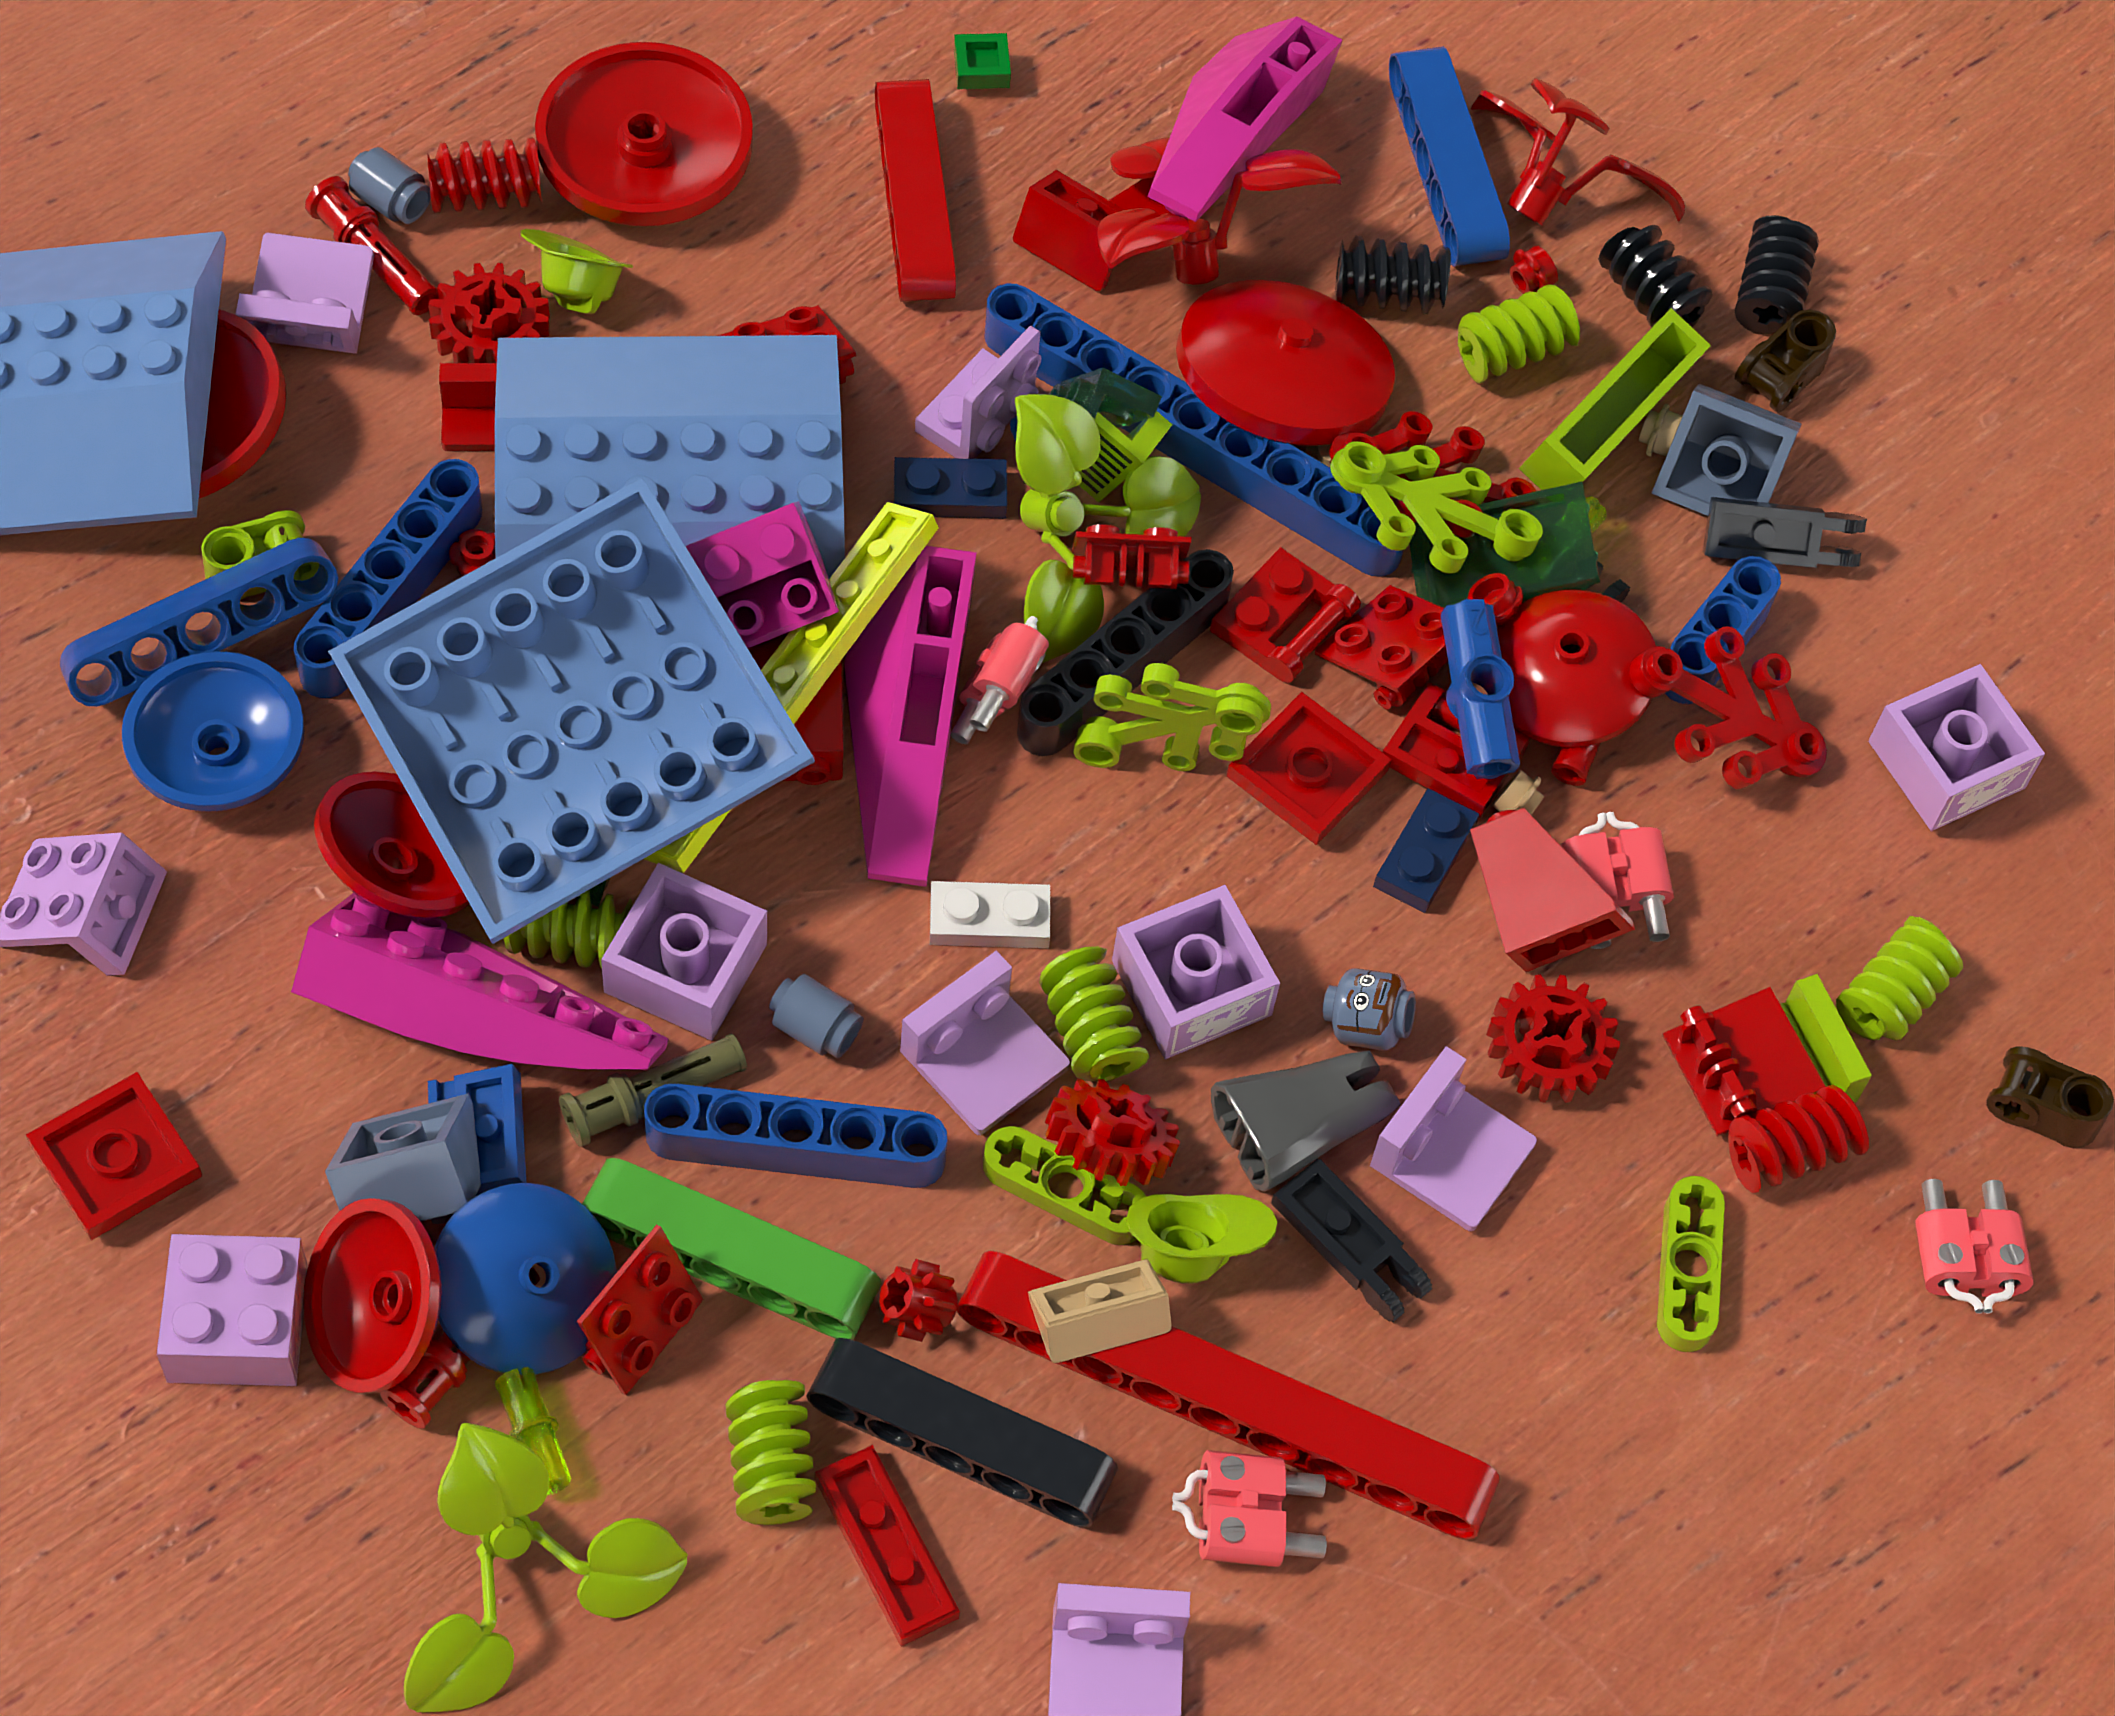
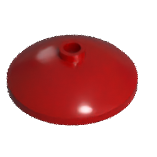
[1497,590,1659,747]
[314,771,470,918]
[303,1198,442,1393]

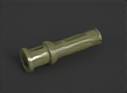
[559,1033,747,1147]

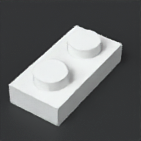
[930,881,1050,949]

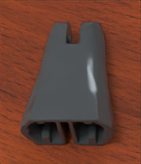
[1211,1051,1401,1192]

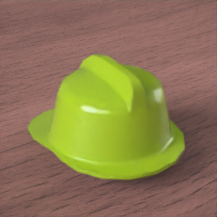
[520,229,633,314]
[1126,1194,1277,1283]

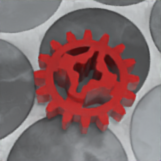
[428,263,550,363]
[1486,974,1620,1103]
[1045,1079,1180,1186]

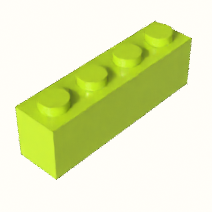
[1518,308,1711,506]

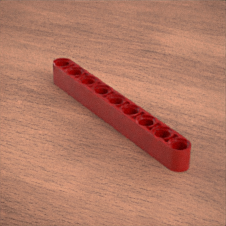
[957,1251,1500,1539]

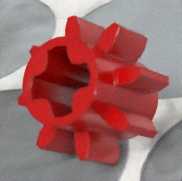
[879,1259,958,1342]

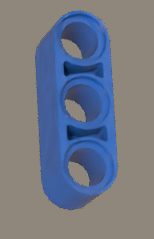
[1661,556,1781,704]

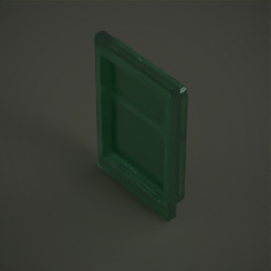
[1409,481,1600,608]

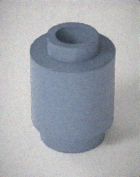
[348,147,431,224]
[769,974,864,1058]

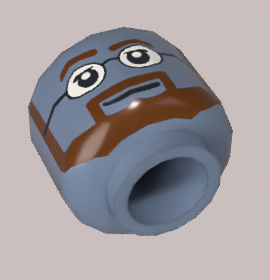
[1323,968,1416,1050]

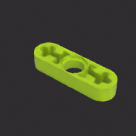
[983,1126,1147,1245]
[1657,1176,1725,1352]

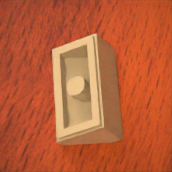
[1028,1259,1172,1363]

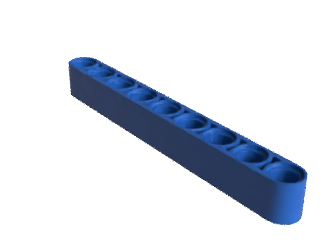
[984,283,1404,577]

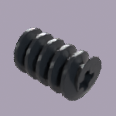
[1734,215,1819,334]
[1598,225,1713,328]
[1335,236,1451,314]

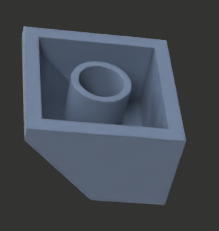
[1652,384,1802,516]
[325,1093,481,1224]

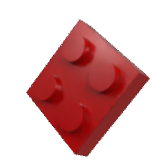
[1226,691,1392,845]
[26,1072,202,1241]

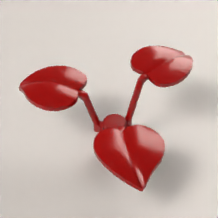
[1471,78,1685,226]
[1097,137,1341,285]

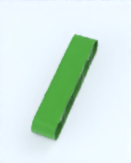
[582,1158,882,1340]

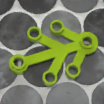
[1330,441,1543,573]
[1073,663,1271,771]

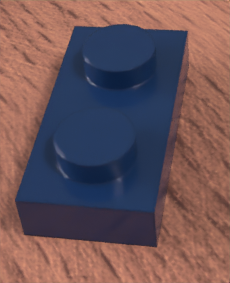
[894,457,1007,519]
[1373,788,1480,913]

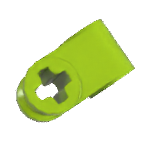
[201,510,319,600]

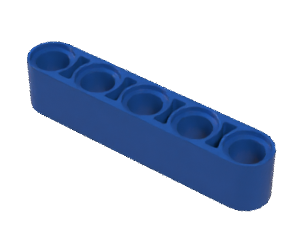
[1389,46,1510,267]
[294,459,482,698]
[60,537,339,707]
[644,1084,948,1188]

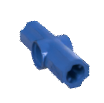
[1440,599,1520,779]

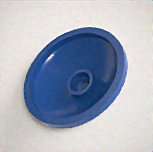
[122,651,305,811]
[434,1183,617,1375]

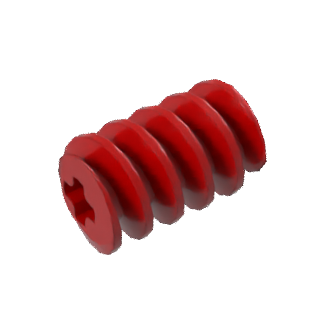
[427,137,542,213]
[1728,1085,1869,1193]

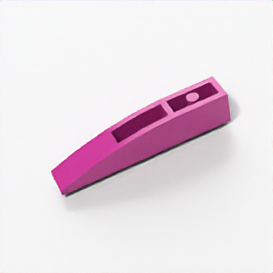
[1147,16,1343,222]
[685,501,839,648]
[844,546,977,887]
[291,893,669,1069]

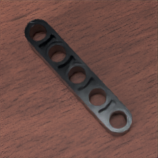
[1017,549,1234,756]
[806,1338,1118,1527]

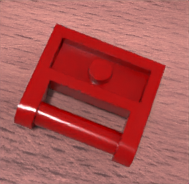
[1210,547,1361,683]
[1383,682,1531,818]

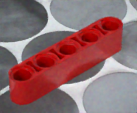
[875,79,956,302]

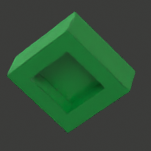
[954,33,1011,89]

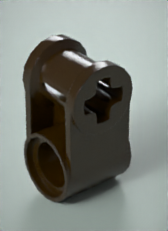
[1734,309,1836,413]
[1986,1046,2114,1148]

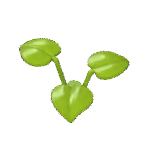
[1015,394,1201,663]
[404,1423,688,1712]

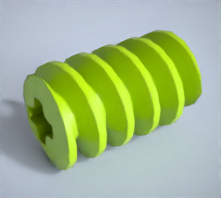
[1458,285,1580,383]
[504,890,632,968]
[1836,916,1963,1040]
[1039,946,1150,1081]
[726,1380,816,1525]

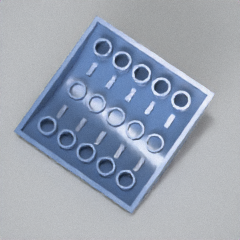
[0,231,226,535]
[495,335,845,579]
[328,477,815,944]

